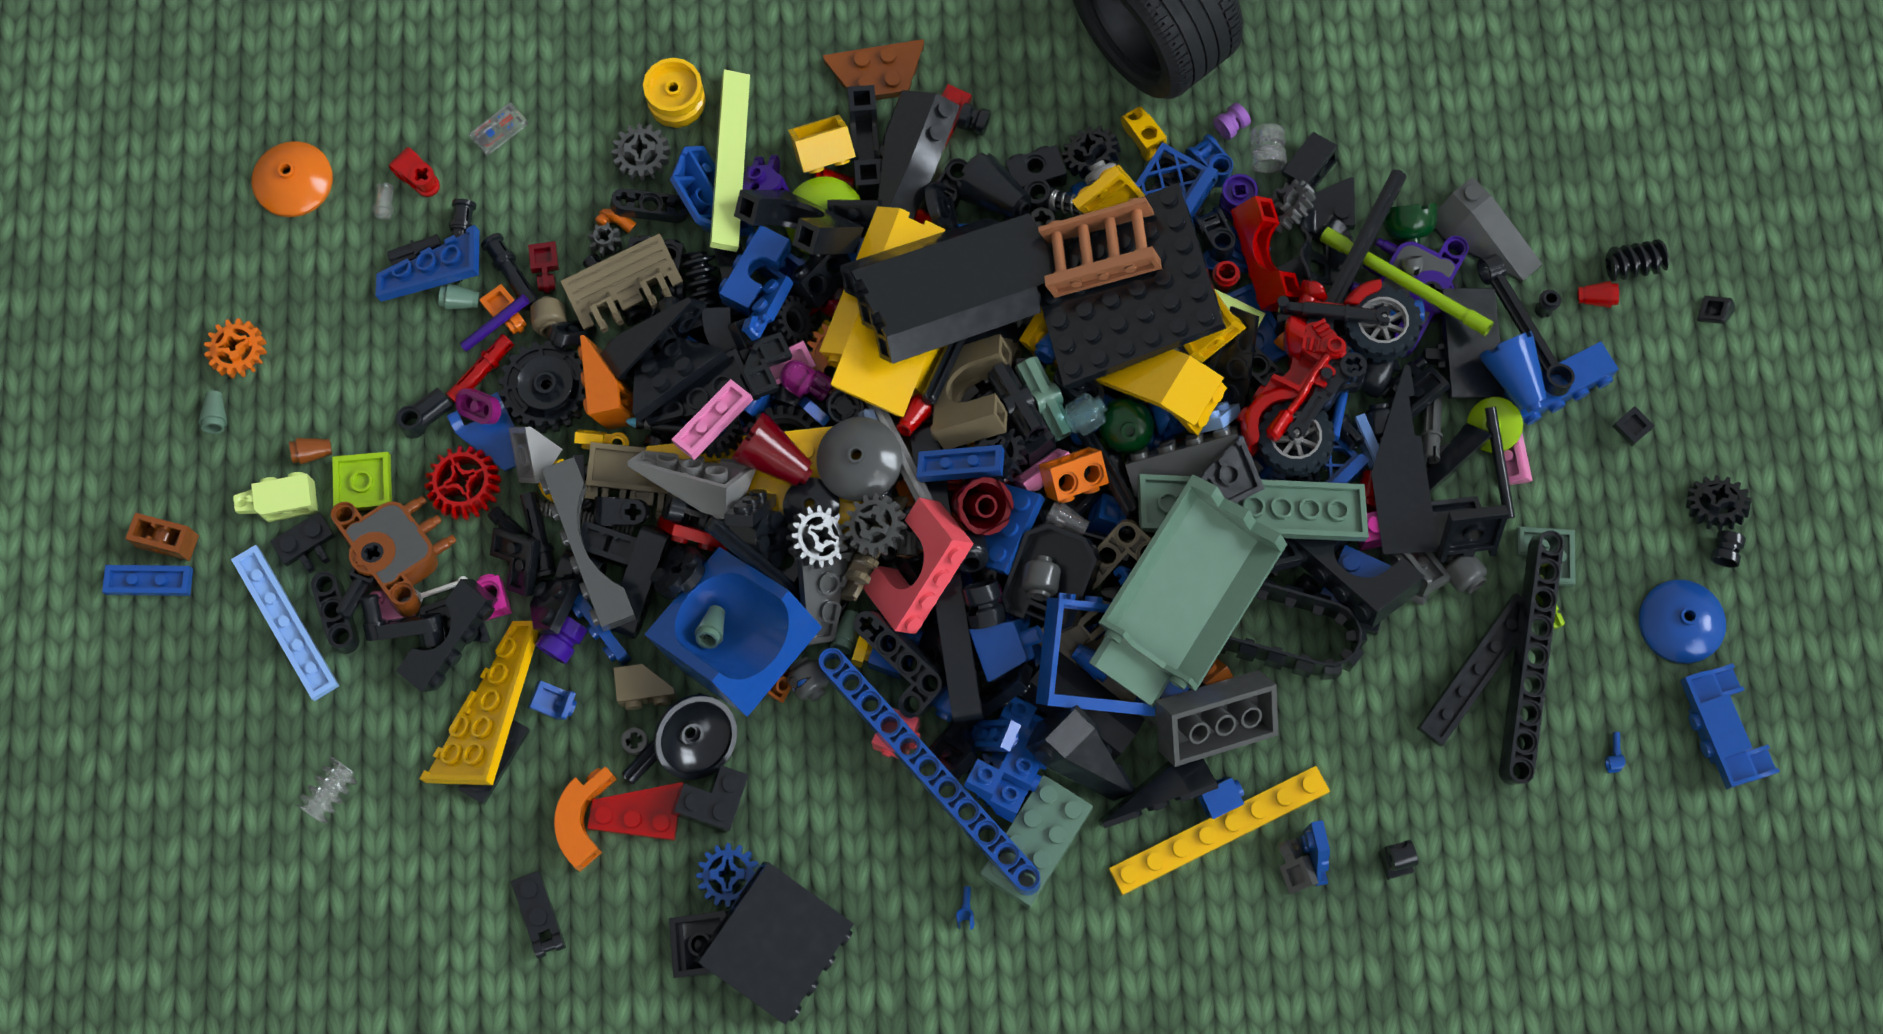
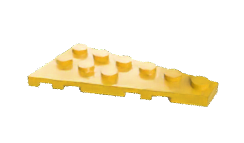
[419,621,539,785]

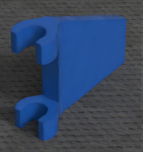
[447,392,516,472]

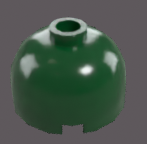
[1383,203,1437,244]
[1098,397,1155,454]

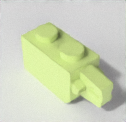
[233,472,318,522]

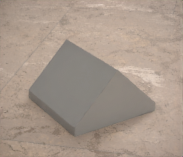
[509,427,562,483]

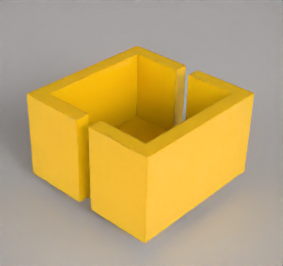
[788,114,856,174]

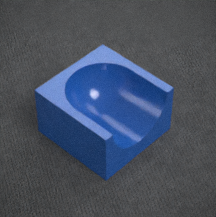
[644,547,822,717]

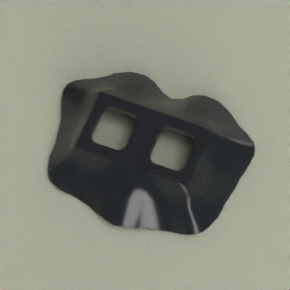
[1300,210,1354,285]

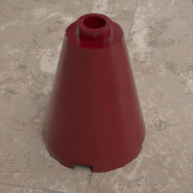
[732,413,814,486]
[950,477,1014,535]

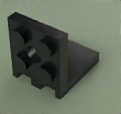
[1431,496,1509,563]

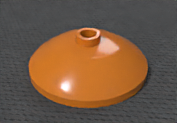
[251,141,333,217]

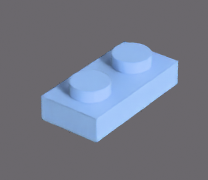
[1199,402,1241,434]

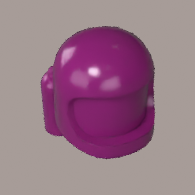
[780,360,833,403]

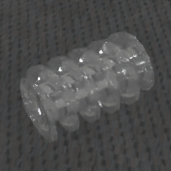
[296,756,357,823]

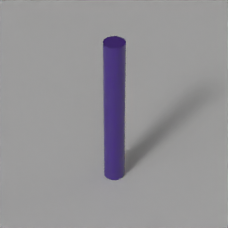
[460,294,530,351]

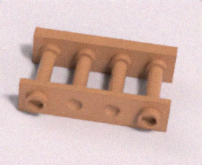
[1038,197,1162,298]

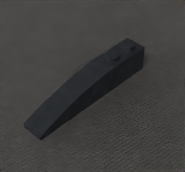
[877,90,960,220]

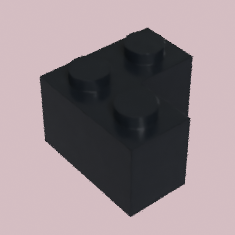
[671,765,749,833]

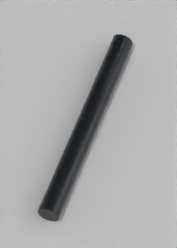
[1485,406,1515,519]

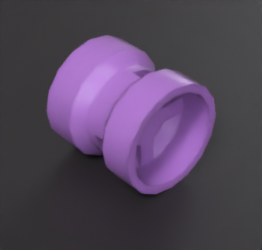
[1213,102,1251,140]

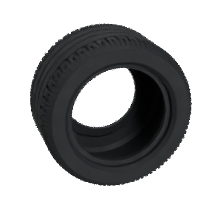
[1073,0,1243,99]

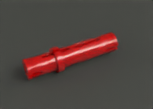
[445,334,515,404]

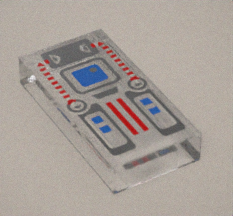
[469,102,528,156]

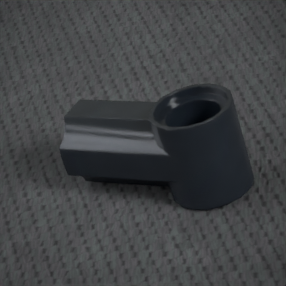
[396,387,453,438]

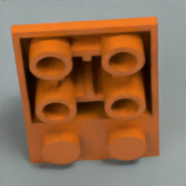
[578,335,635,430]

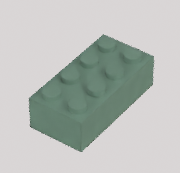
[980,774,1093,910]

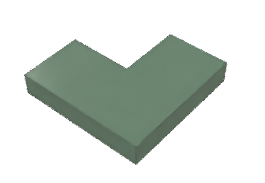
[1516,526,1576,587]

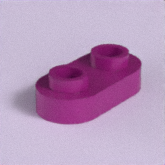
[456,388,501,424]

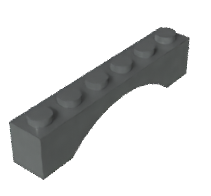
[539,457,636,632]

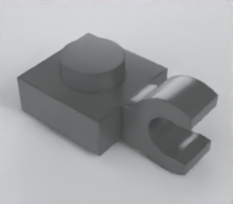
[1278,838,1319,894]

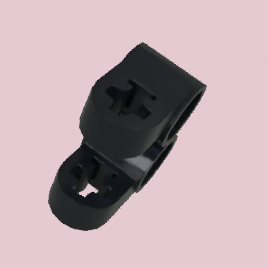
[660,492,724,532]

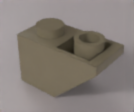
[614,664,678,710]

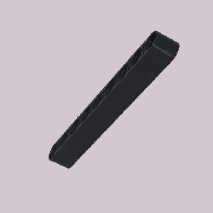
[1499,530,1564,785]

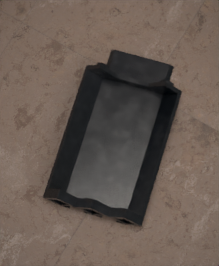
[840,213,1055,364]

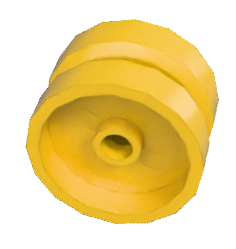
[643,58,706,128]

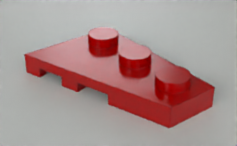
[657,516,729,553]
[587,782,684,841]

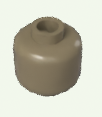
[530,296,567,338]

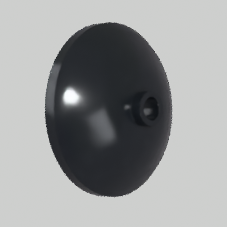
[654,694,737,780]

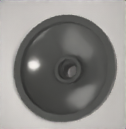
[816,417,902,502]

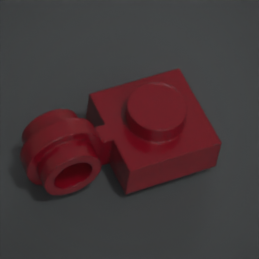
[528,241,559,294]

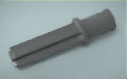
[1420,395,1443,464]

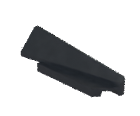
[1425,423,1492,494]

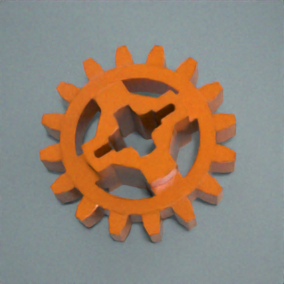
[204,318,267,379]

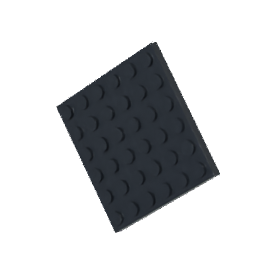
[1037,182,1226,390]

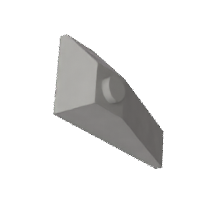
[627,450,756,519]

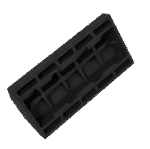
[1021,651,1145,760]

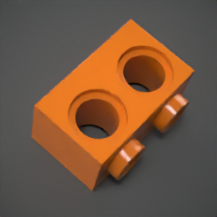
[1039,447,1109,503]

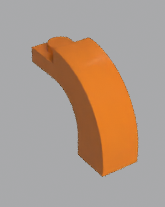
[554,766,617,872]

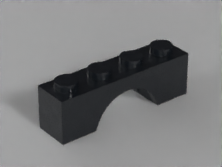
[847,85,881,199]
[396,579,498,692]

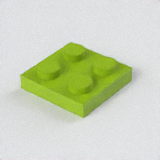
[332,452,392,511]

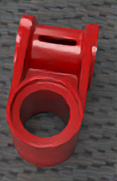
[388,147,440,197]

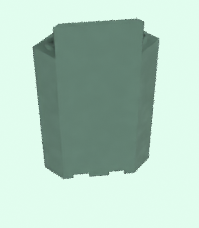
[1089,475,1287,708]

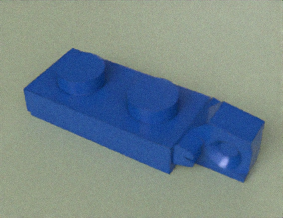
[741,275,793,341]

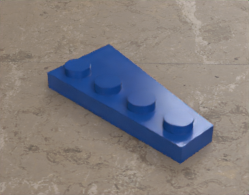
[375,225,479,302]

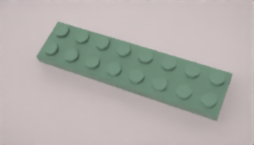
[1137,474,1369,542]

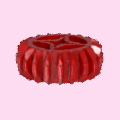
[424,445,502,520]

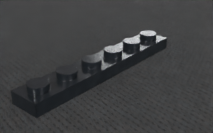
[1416,593,1521,746]

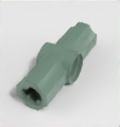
[1014,357,1075,442]

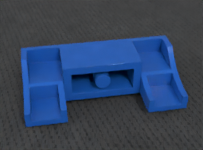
[1680,663,1780,790]
[964,697,1047,823]

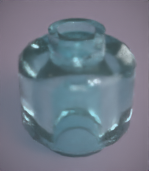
[1063,393,1108,435]

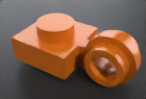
[479,284,527,335]

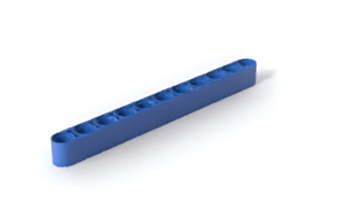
[819,648,1041,896]

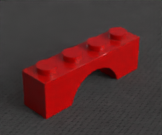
[1231,196,1301,312]

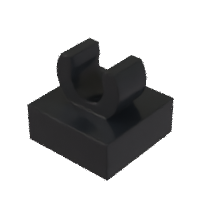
[1612,406,1655,446]

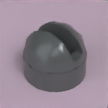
[1400,256,1424,276]

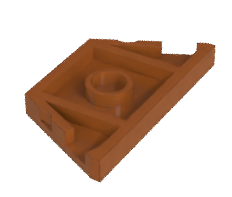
[823,39,924,100]

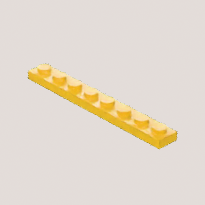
[1109,766,1330,896]

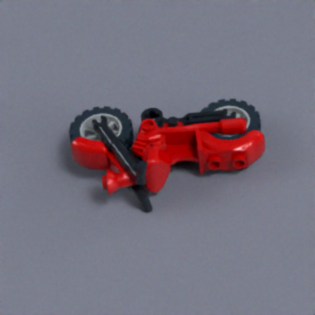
[1236,279,1422,478]

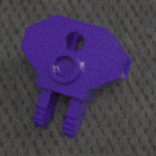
[743,155,790,192]

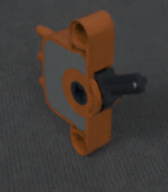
[331,496,456,618]

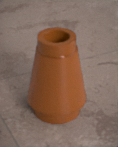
[289,438,332,465]

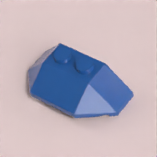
[670,146,756,236]

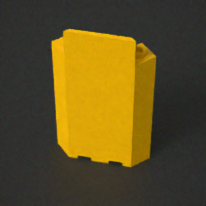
[819,206,945,417]

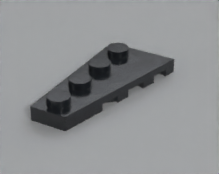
[1208,306,1259,431]

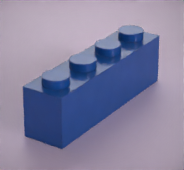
[1503,342,1619,425]

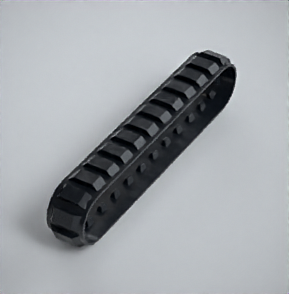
[1031,520,1367,680]

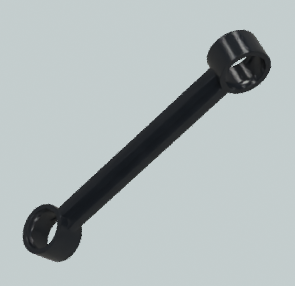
[1477,254,1575,396]

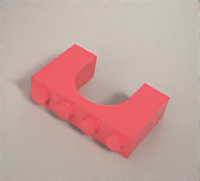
[863,497,974,634]

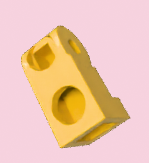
[1120,106,1167,162]

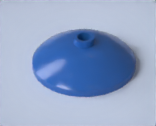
[1638,580,1726,664]

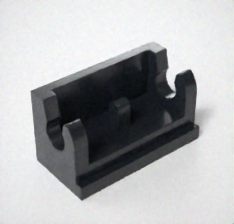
[1282,132,1338,190]

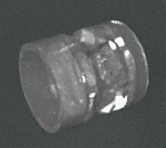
[1250,124,1287,173]

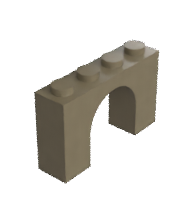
[930,334,1012,449]

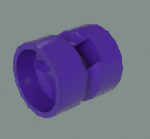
[1219,174,1258,221]
[535,616,588,665]

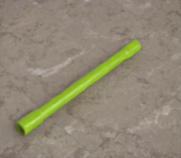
[1320,227,1494,336]

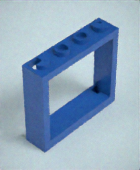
[1036,593,1156,716]

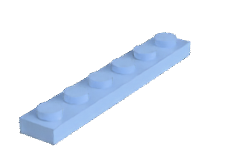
[231,545,339,701]

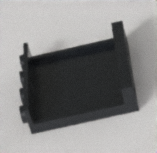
[694,861,854,1025]

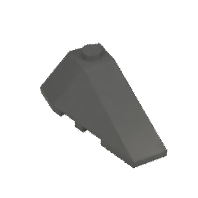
[1434,177,1542,282]

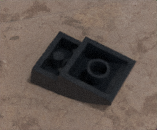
[669,911,728,978]

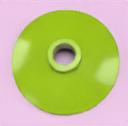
[1467,397,1523,453]

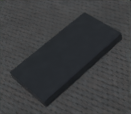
[1439,289,1505,399]

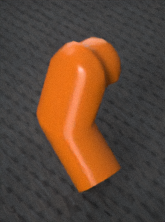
[595,209,637,233]

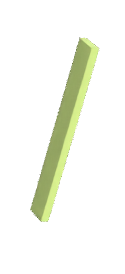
[710,69,750,252]

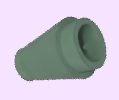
[438,283,480,310]
[198,391,227,434]
[695,605,725,649]
[830,610,859,654]

